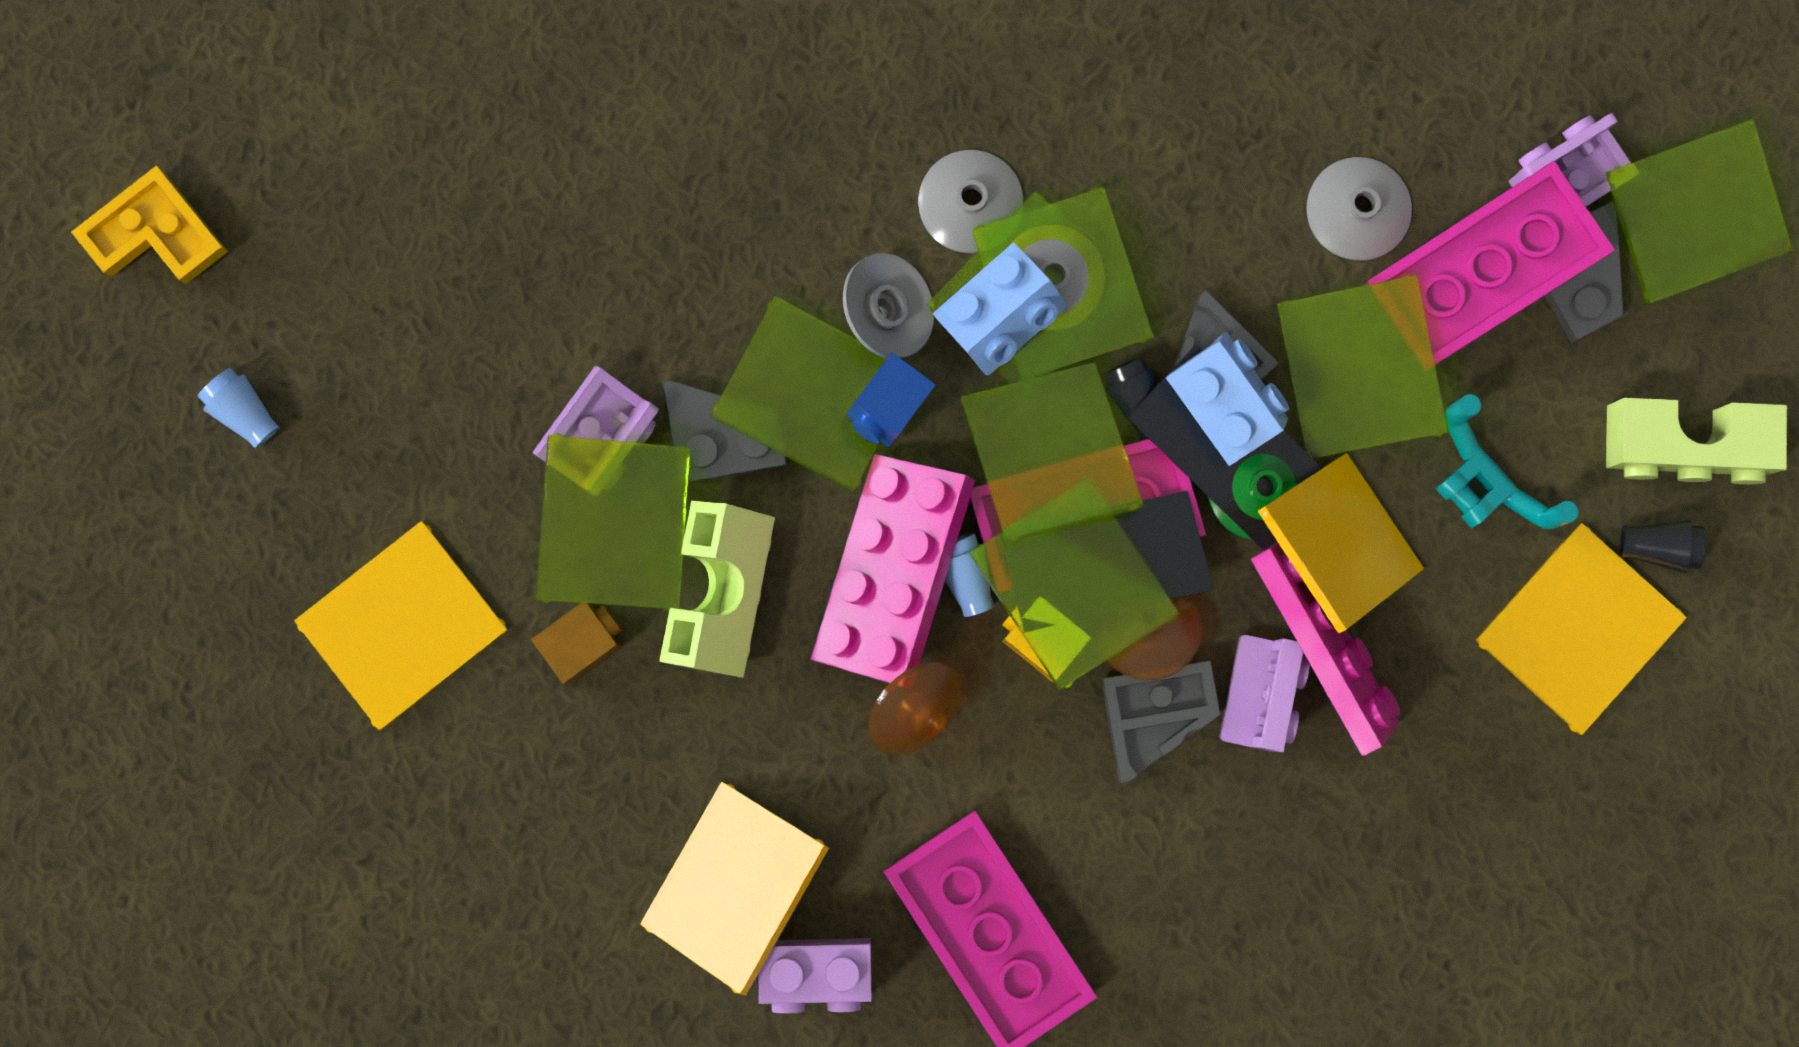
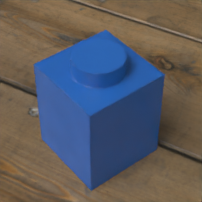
[846,352,936,447]

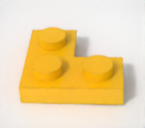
[71,166,228,284]

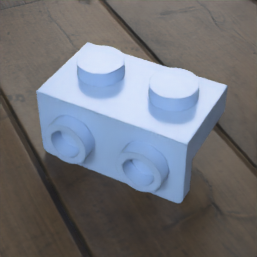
[932,242,1067,375]
[1166,332,1289,466]

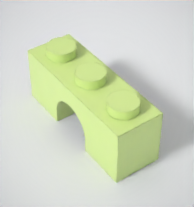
[1606,398,1787,484]
[659,501,775,678]

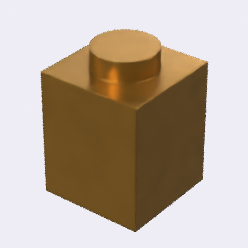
[531,600,623,685]

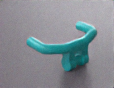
[1435,394,1579,530]

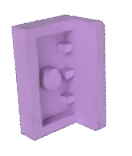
[1508,113,1638,207]
[532,366,659,497]
[1219,635,1310,752]

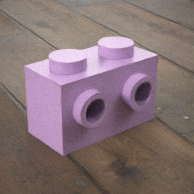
[758,938,872,1013]

